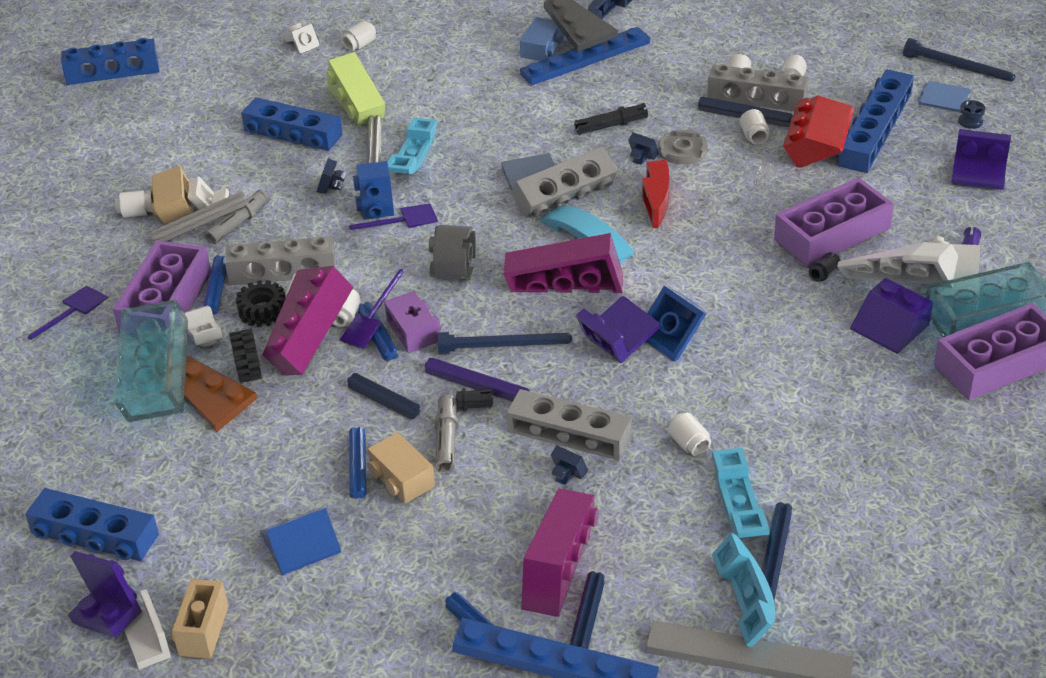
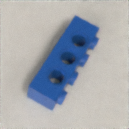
[61,38,160,85]
[241,97,343,151]
[25,488,159,561]

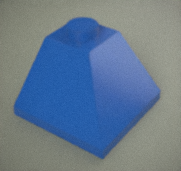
[646,286,706,361]

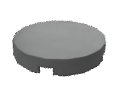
[658,130,708,164]

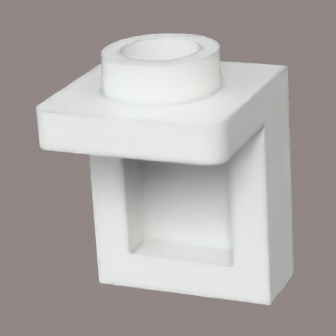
[282,23,319,53]
[188,176,229,210]
[183,305,223,347]

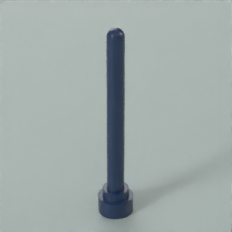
[903,38,1016,81]
[437,332,573,355]

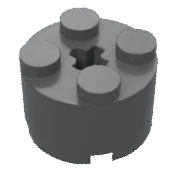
[429,225,476,280]

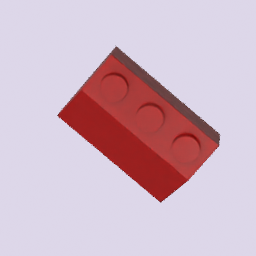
[783,95,854,168]

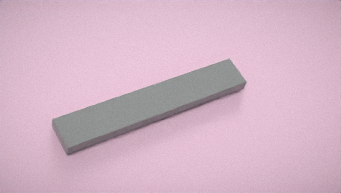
[646,620,854,678]

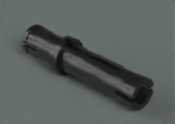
[574,103,648,135]

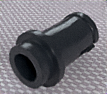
[809,252,841,281]
[456,388,493,412]

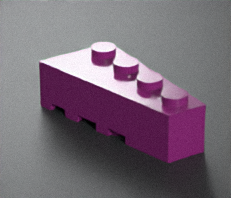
[503,233,623,293]
[262,266,354,376]
[521,488,599,617]

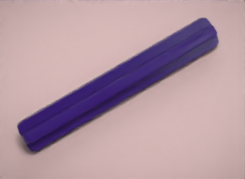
[425,358,530,401]

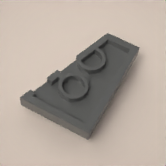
[544,0,618,52]

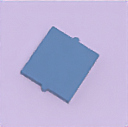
[919,81,970,113]

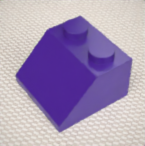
[850,278,933,354]

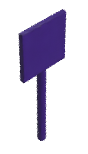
[349,203,439,230]
[340,269,404,350]
[28,285,109,340]

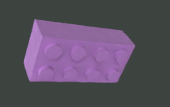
[774,177,894,267]
[113,240,211,342]
[934,303,1046,400]

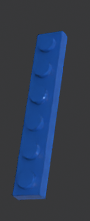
[520,27,650,85]
[452,618,659,678]

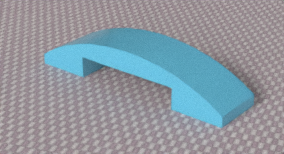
[387,117,437,174]
[540,206,634,263]
[712,448,770,538]
[712,533,775,647]

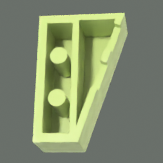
[326,52,385,126]

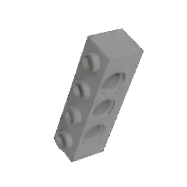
[707,64,808,112]
[511,146,618,217]
[225,236,336,286]
[507,389,632,461]

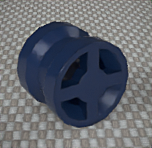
[958,100,986,129]

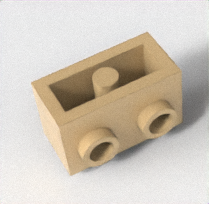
[150,166,193,225]
[367,432,435,504]
[171,579,229,659]

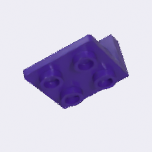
[951,129,1011,190]
[576,296,660,363]
[68,551,142,638]

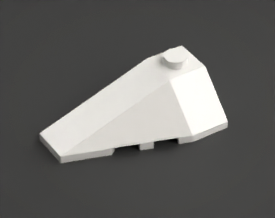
[837,240,958,286]

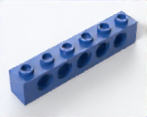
[836,69,914,173]

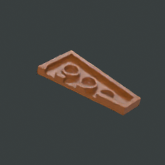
[154,348,257,432]

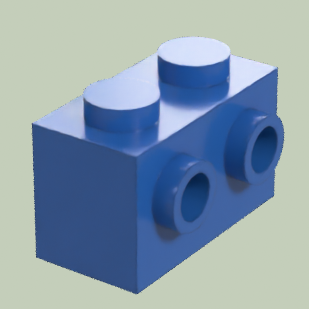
[353,161,394,220]

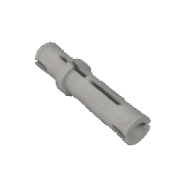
[204,189,269,244]
[435,395,458,472]

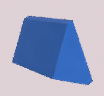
[260,508,341,575]

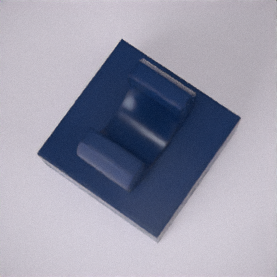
[628,132,659,165]
[316,158,346,194]
[551,445,588,485]

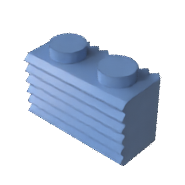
[520,17,565,61]

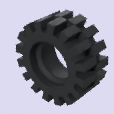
[236,280,286,327]
[229,328,262,383]

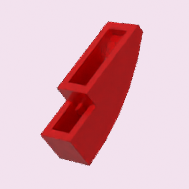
[642,159,670,228]

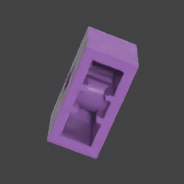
[384,291,441,353]

